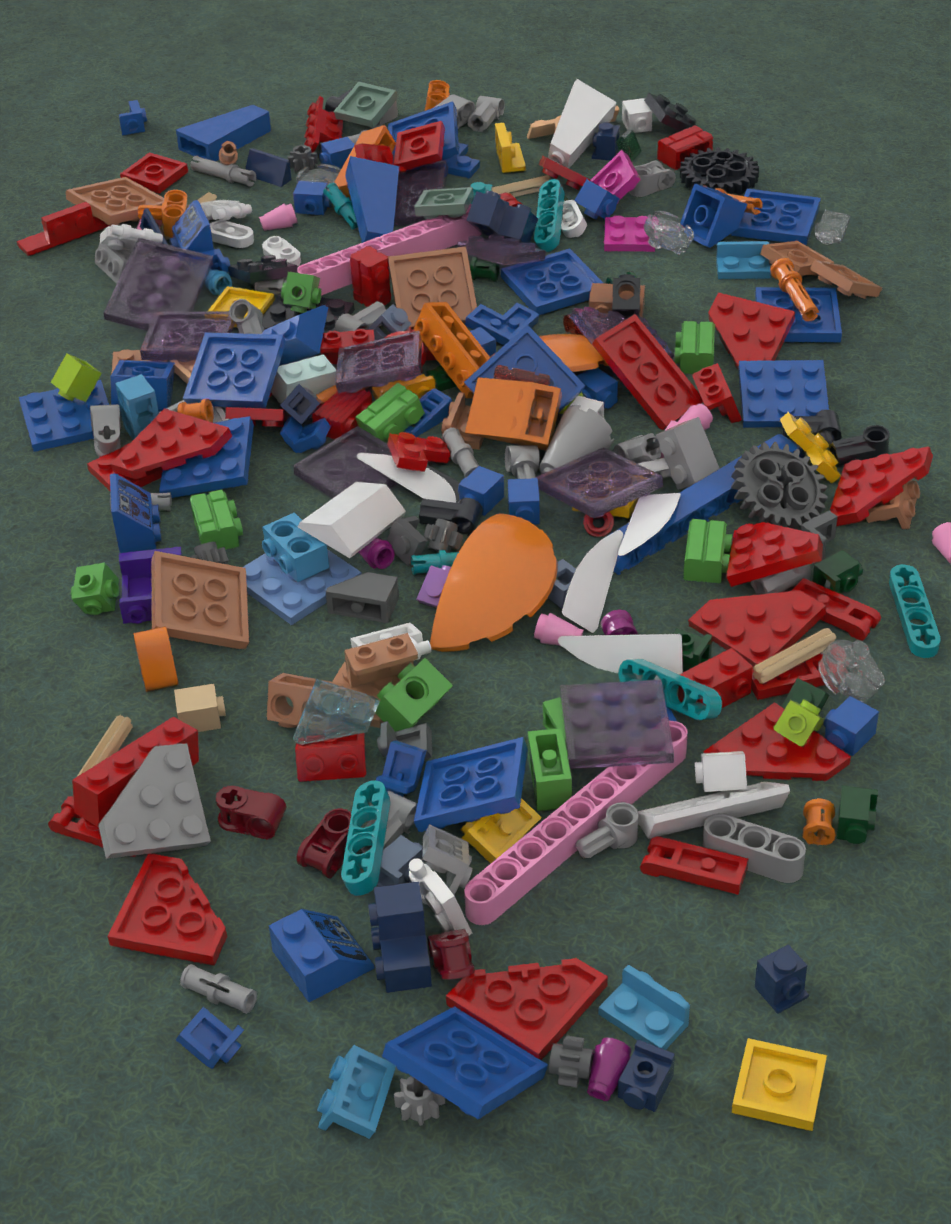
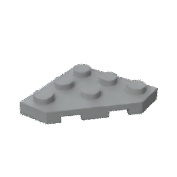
[99,743,211,859]

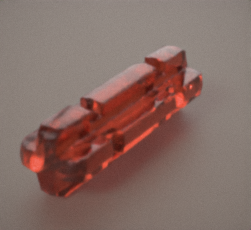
[493,365,550,386]

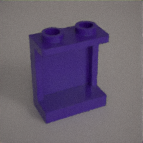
[119,547,183,624]

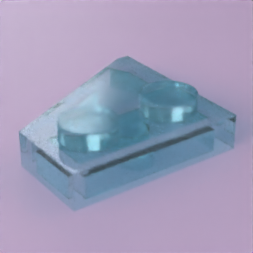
[292,679,380,745]

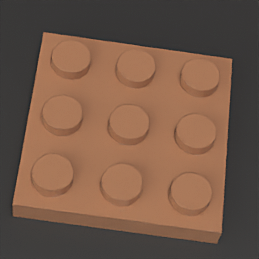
[66,177,164,226]
[388,246,477,331]
[151,551,249,649]

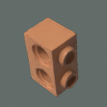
[267,673,344,733]

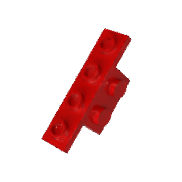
[304,96,343,153]
[17,202,110,256]

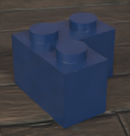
[467,190,538,246]
[368,882,432,993]

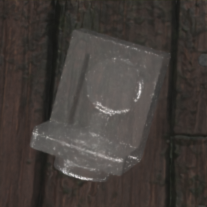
[815,210,850,245]

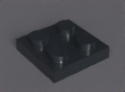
[644,93,697,131]
[228,255,298,283]

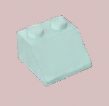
[271,354,337,404]

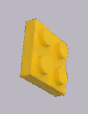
[732,1038,827,1131]

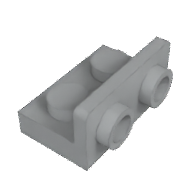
[95,243,151,284]
[422,824,473,894]

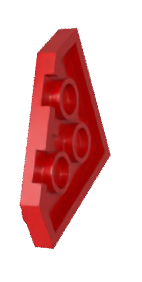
[708,292,795,369]
[111,408,232,479]
[830,446,933,526]
[726,522,823,587]
[688,590,826,667]
[703,702,851,781]
[107,853,227,966]
[446,958,608,1060]

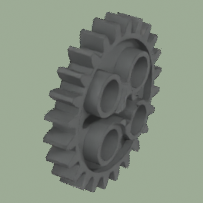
[731,442,828,530]

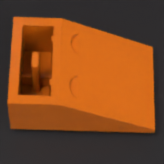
[465,377,562,451]

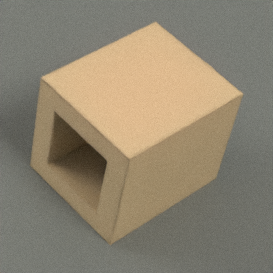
[174,684,226,732]

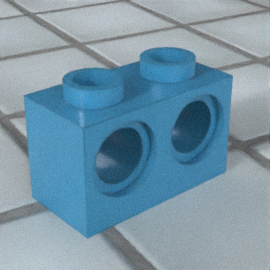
[115,374,159,440]
[262,513,329,582]

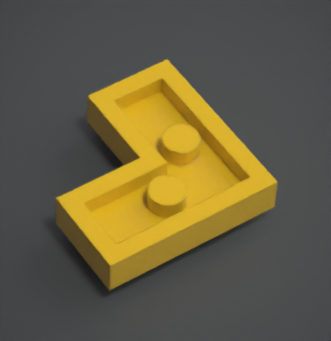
[780,412,841,483]

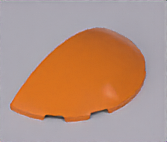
[490,334,609,372]
[430,513,558,652]

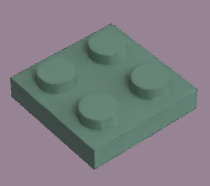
[334,82,398,128]
[414,187,474,219]

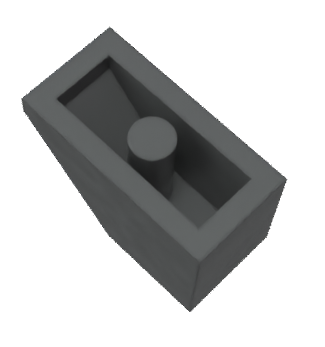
[326,572,399,623]

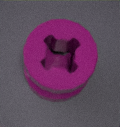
[601,609,638,635]

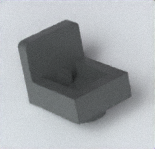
[801,510,838,562]
[386,516,428,566]
[377,721,432,760]

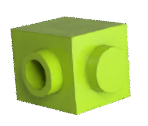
[51,353,102,402]

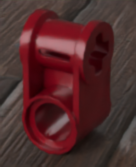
[216,786,287,840]
[297,808,351,879]
[427,929,475,979]

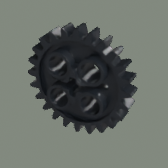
[680,147,759,195]

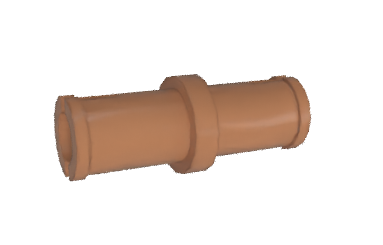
[219,141,238,165]

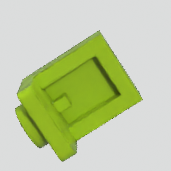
[774,699,825,746]

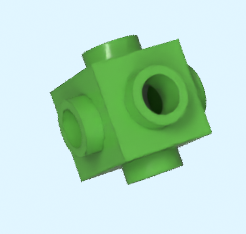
[281,272,321,313]
[71,562,119,615]

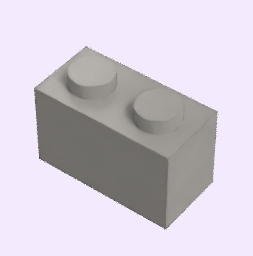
[656,417,720,489]

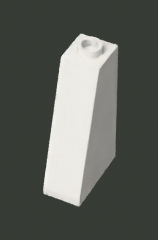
[548,79,616,168]

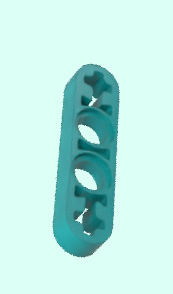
[534,179,565,252]
[889,564,940,658]
[618,659,722,720]
[341,781,391,896]

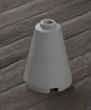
[539,405,614,485]

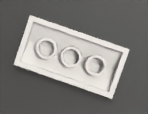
[298,482,406,558]
[638,782,790,839]

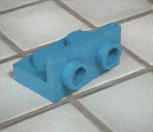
[716,241,771,279]
[598,965,690,1050]
[317,1045,396,1139]

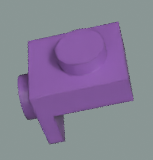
[416,565,451,608]

